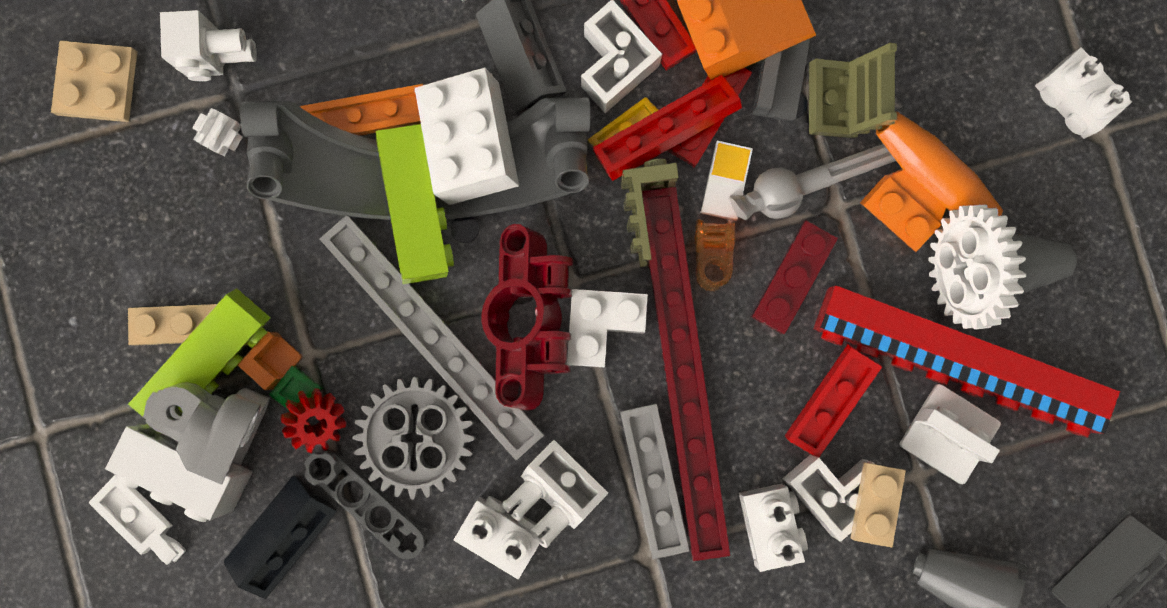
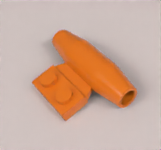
[860,111,1003,252]

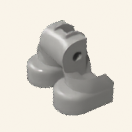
[143,382,270,485]

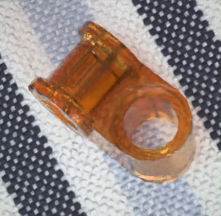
[695,219,735,291]

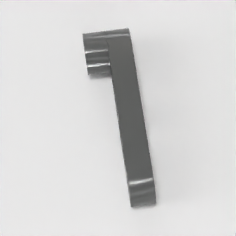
[304,450,426,560]

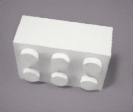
[415,67,519,205]
[105,424,253,522]

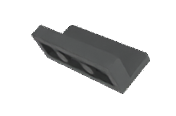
[476,0,567,112]
[752,15,814,122]
[1052,516,1167,608]

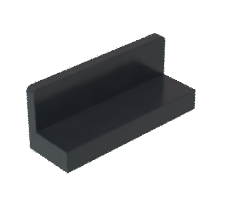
[224,476,337,599]

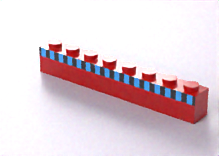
[813,285,1120,438]

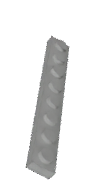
[320,216,544,460]

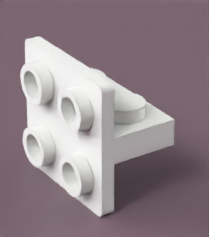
[900,384,1001,484]

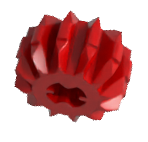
[280,388,346,454]

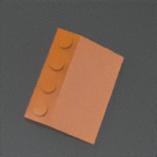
[677,0,816,80]

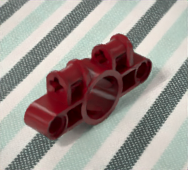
[481,224,573,411]

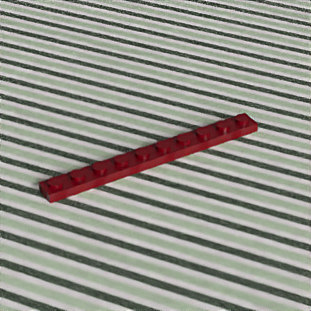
[642,187,730,561]

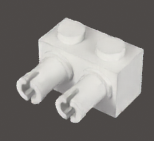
[160,10,257,81]
[1035,47,1132,139]
[502,440,608,548]
[739,483,808,572]
[454,496,543,579]

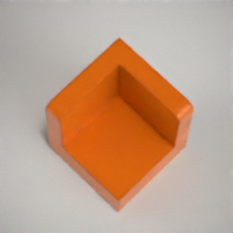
[238,332,303,390]

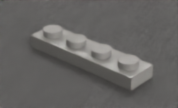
[620,404,689,559]

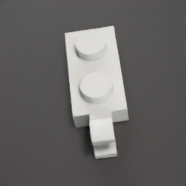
[89,475,186,565]

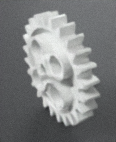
[928,205,1026,329]

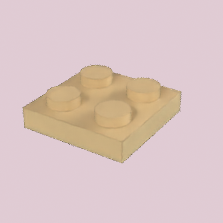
[51,41,137,122]

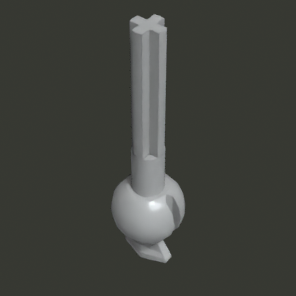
[730,144,896,220]

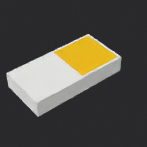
[700,141,753,221]

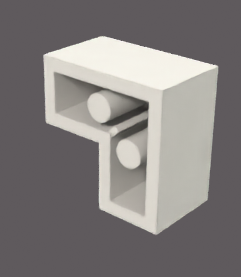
[581,0,662,113]
[567,289,648,368]
[782,455,874,542]

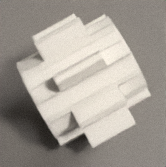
[193,108,243,156]

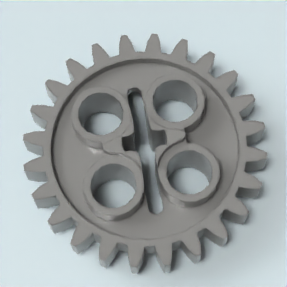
[353,377,476,499]

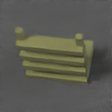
[809,43,897,138]
[621,159,679,267]

